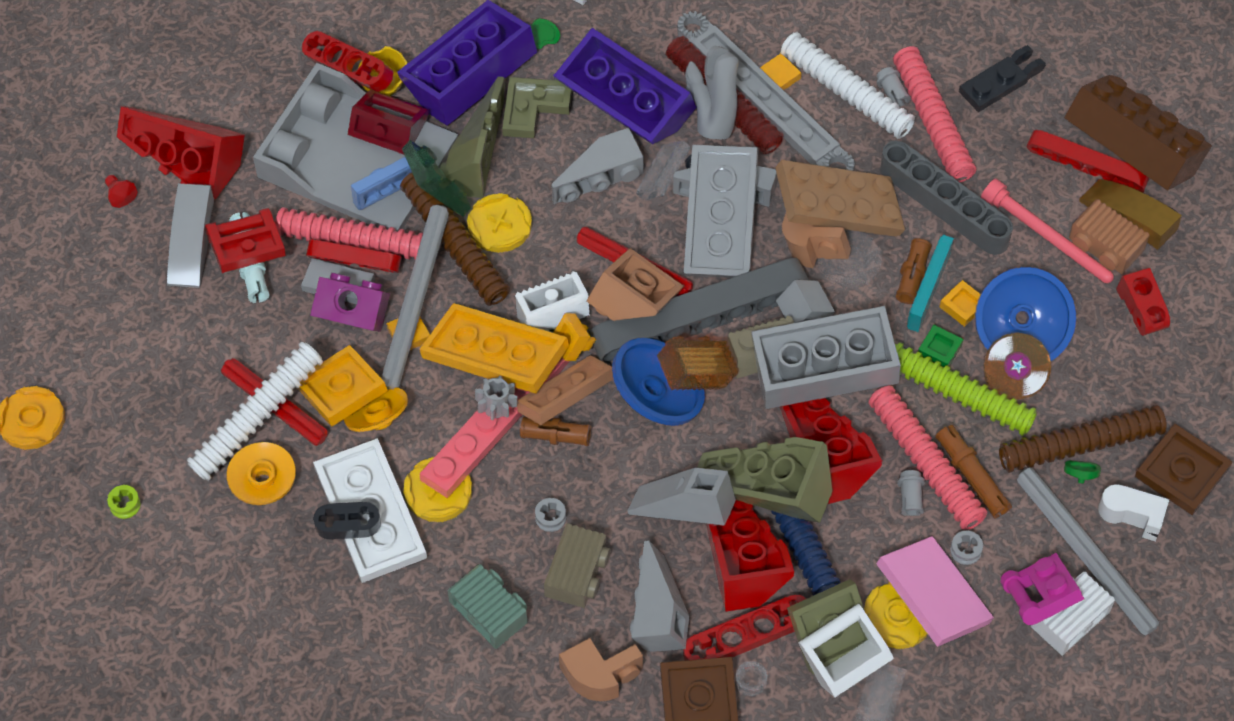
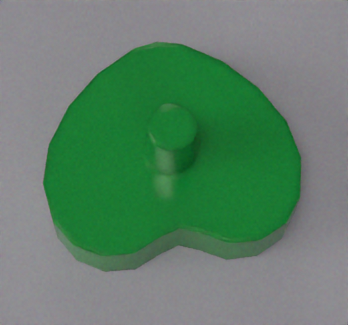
[530,18,560,49]
[1064,460,1101,484]

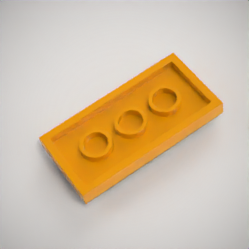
[419,303,569,394]

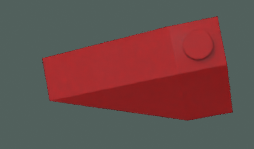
[780,398,882,504]
[706,500,794,612]

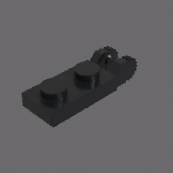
[959,45,1046,113]

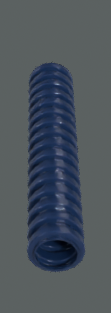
[770,510,841,596]

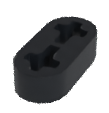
[313,502,381,540]

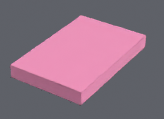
[876,536,994,647]

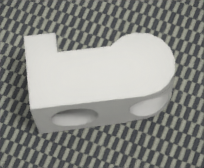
[1098,485,1169,542]

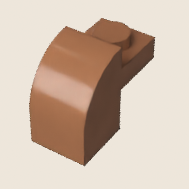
[782,214,851,268]
[559,638,643,701]

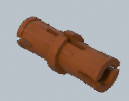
[895,238,932,304]
[520,416,591,446]

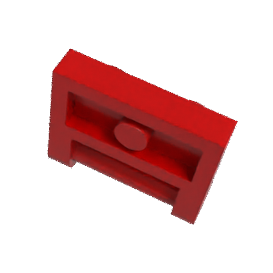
[205,208,286,273]

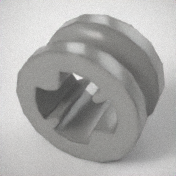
[535,498,566,532]
[950,530,983,565]

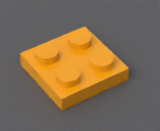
[297,345,388,427]

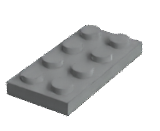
[684,145,758,278]

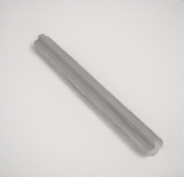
[381,205,449,389]
[1017,468,1159,635]

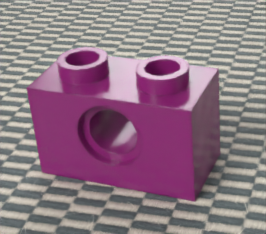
[310,272,390,332]

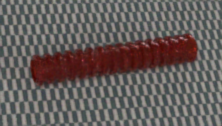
[665,36,784,154]

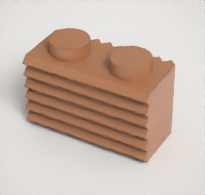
[1069,199,1149,274]

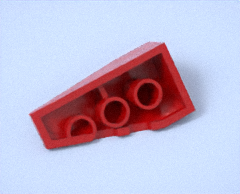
[117,106,245,200]

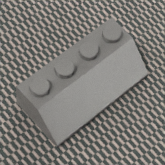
[751,306,901,409]

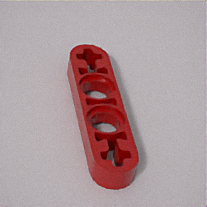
[302,31,394,92]
[1026,130,1150,193]
[683,595,807,661]

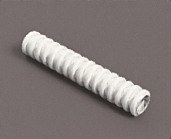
[781,32,915,139]
[187,342,323,481]

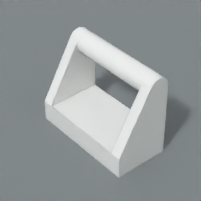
[798,604,894,697]

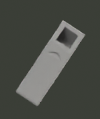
[551,127,643,204]
[627,468,736,525]
[630,541,689,652]

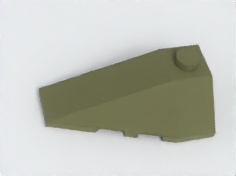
[697,437,832,523]

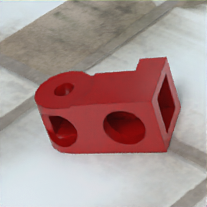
[1116,268,1170,336]

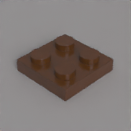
[1135,424,1233,516]
[660,657,738,721]

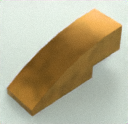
[1079,179,1182,250]

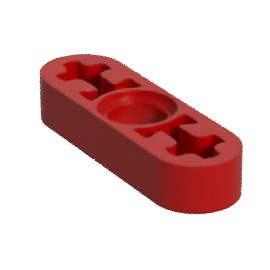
[306,239,402,273]

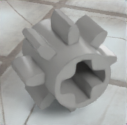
[475,376,517,420]

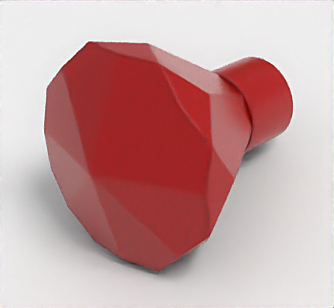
[105,175,138,208]

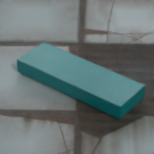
[907,235,954,332]

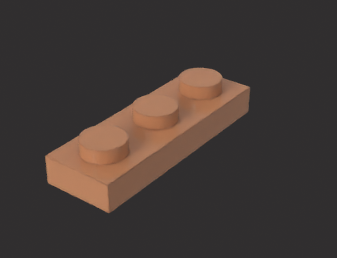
[517,355,614,425]

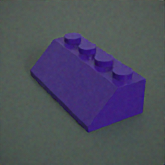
[397,0,537,126]
[553,28,696,145]

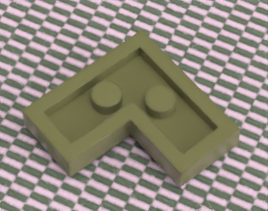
[502,77,572,138]

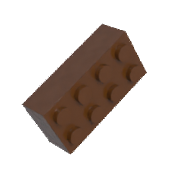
[1064,75,1212,191]

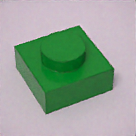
[918,325,964,367]

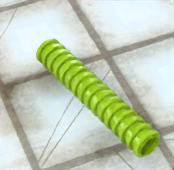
[895,343,1037,436]

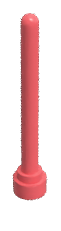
[980,178,1114,283]

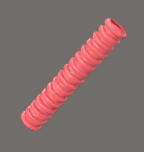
[893,46,977,182]
[275,207,423,260]
[868,385,987,530]

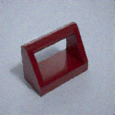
[347,90,429,155]

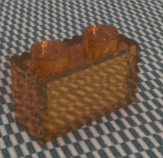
[657,336,739,391]

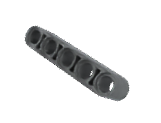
[880,140,1013,255]

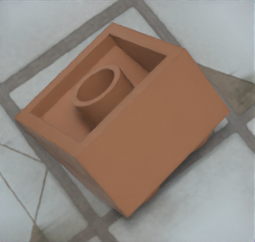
[586,248,684,321]

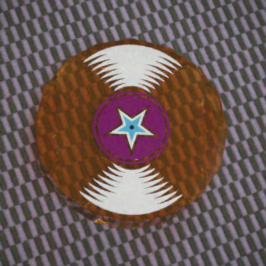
[983,332,1052,400]

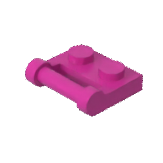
[1000,553,1084,625]

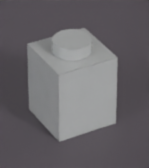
[776,280,835,323]

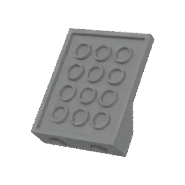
[253,63,458,231]

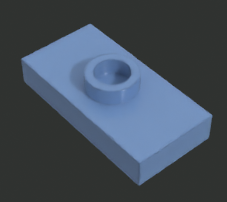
[351,156,414,210]

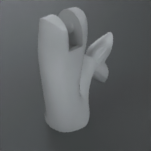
[685,46,739,140]

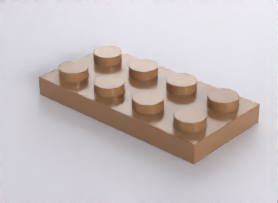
[775,160,905,236]

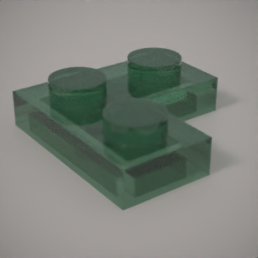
[402,140,471,217]

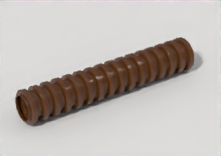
[400,170,510,306]
[999,405,1167,473]

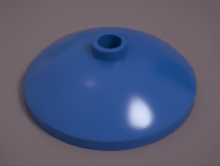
[975,267,1076,368]
[612,338,705,426]

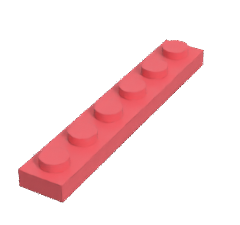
[420,357,570,498]

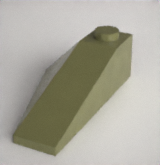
[439,77,505,198]

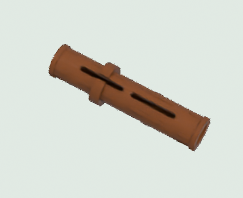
[935,425,1012,519]

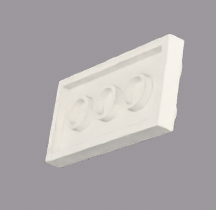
[313,438,427,583]

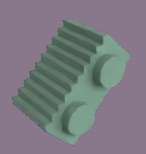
[447,564,527,649]

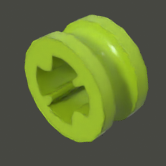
[107,485,141,519]

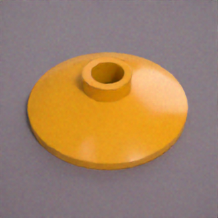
[344,388,408,432]
[227,442,296,505]

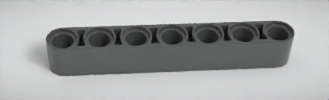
[589,258,809,365]

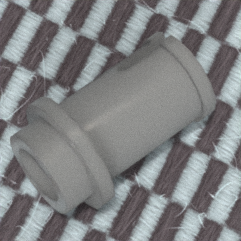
[876,67,911,107]
[897,470,925,516]

